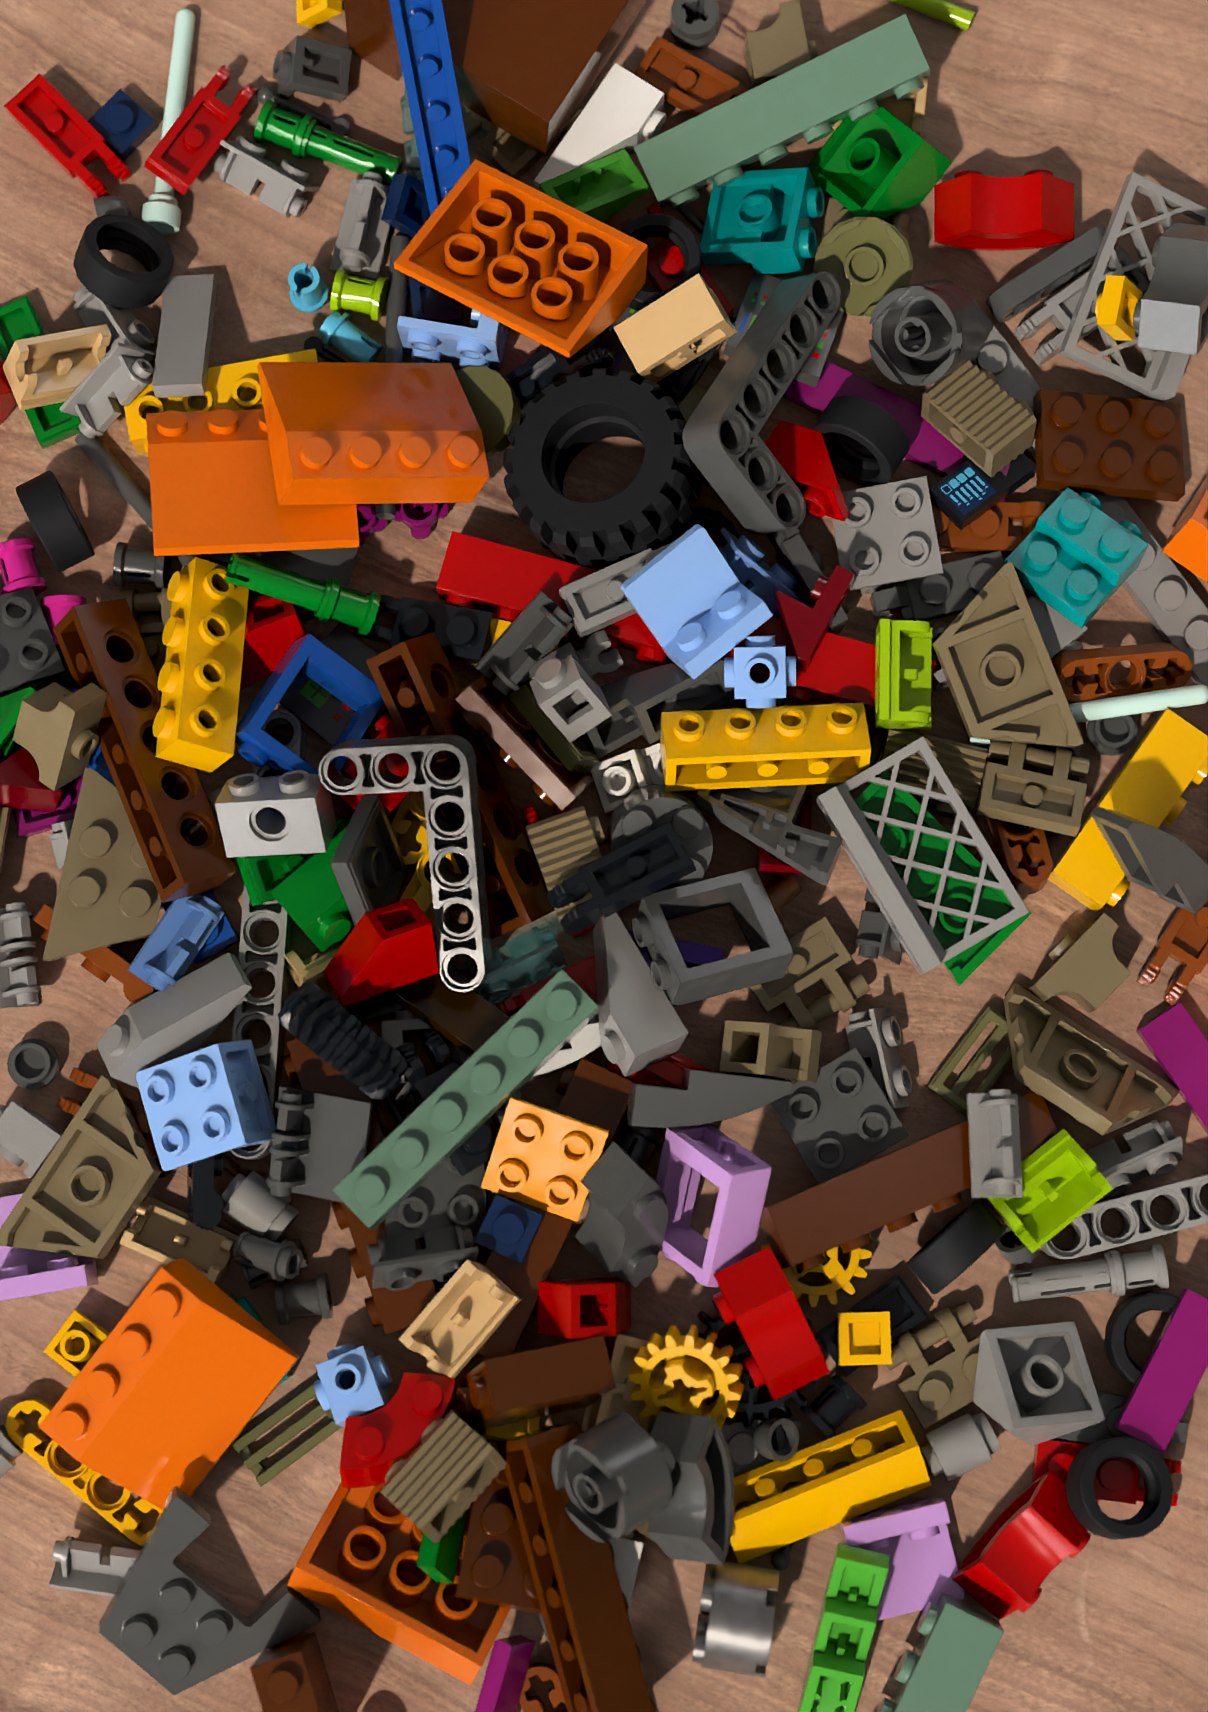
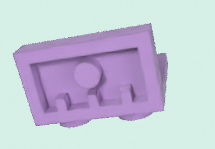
[0,1193,99,1301]
[839,1495,964,1621]

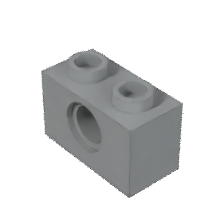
[214,770,337,858]

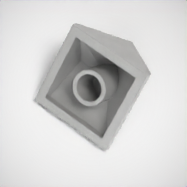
[973,1321,1105,1446]

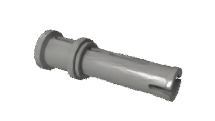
[1008,1244,1169,1304]

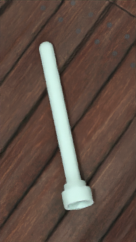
[141,8,195,235]
[969,684,1208,748]

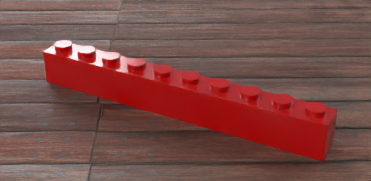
[436,531,936,716]

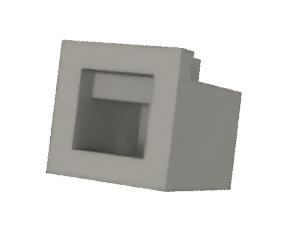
[529,654,612,743]
[0,1101,64,1179]

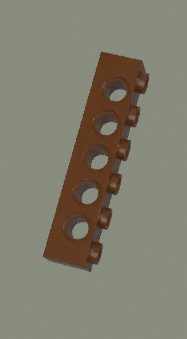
[53,598,236,903]
[366,632,555,940]

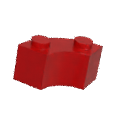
[934,169,1074,251]
[712,1246,830,1400]
[339,1372,457,1488]
[953,1470,1091,1620]

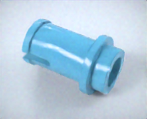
[288,263,329,313]
[318,310,383,363]

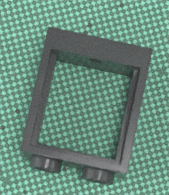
[632,867,794,1007]

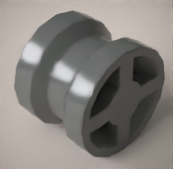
[671,0,719,50]

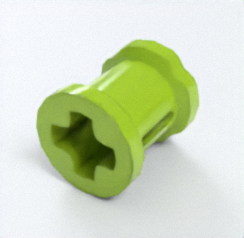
[330,268,388,322]

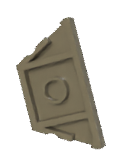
[932,562,1084,748]
[42,767,162,962]
[1003,983,1180,1136]
[0,1075,161,1259]

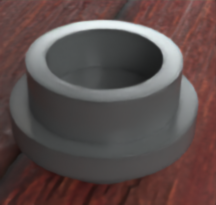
[1087,715,1138,756]
[7,1039,59,1089]

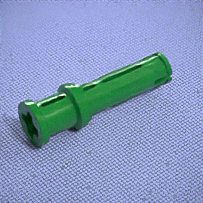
[254,99,403,186]
[224,553,381,636]

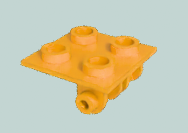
[481,1096,609,1222]

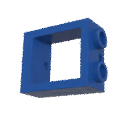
[235,633,384,776]

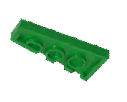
[854,770,1031,986]

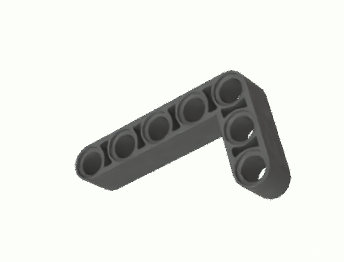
[682,271,842,534]
[318,735,492,992]

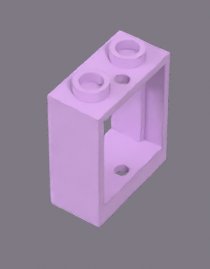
[656,1123,772,1287]

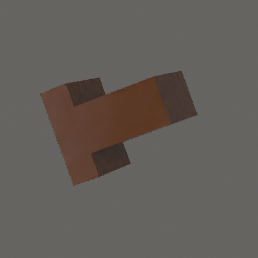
[344,0,647,156]

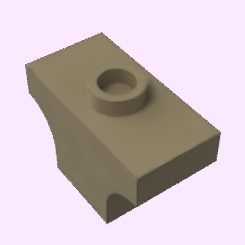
[744,0,818,89]
[12,682,108,791]
[1028,912,1131,1013]
[718,1020,822,1083]

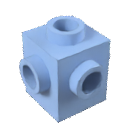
[724,635,796,708]
[314,1343,393,1428]

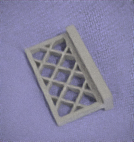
[1059,172,1208,402]
[816,736,1029,976]

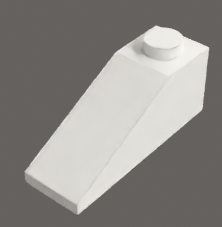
[534,63,667,190]

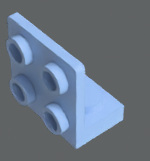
[397,309,509,371]
[621,524,773,680]
[136,1039,277,1171]

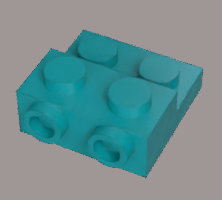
[700,167,825,275]
[1003,487,1149,629]

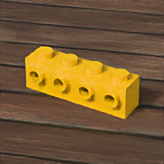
[124,348,320,457]
[153,557,249,773]
[660,703,871,792]
[1048,708,1208,912]
[730,1409,932,1564]

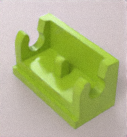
[875,619,933,730]
[987,1128,1113,1254]

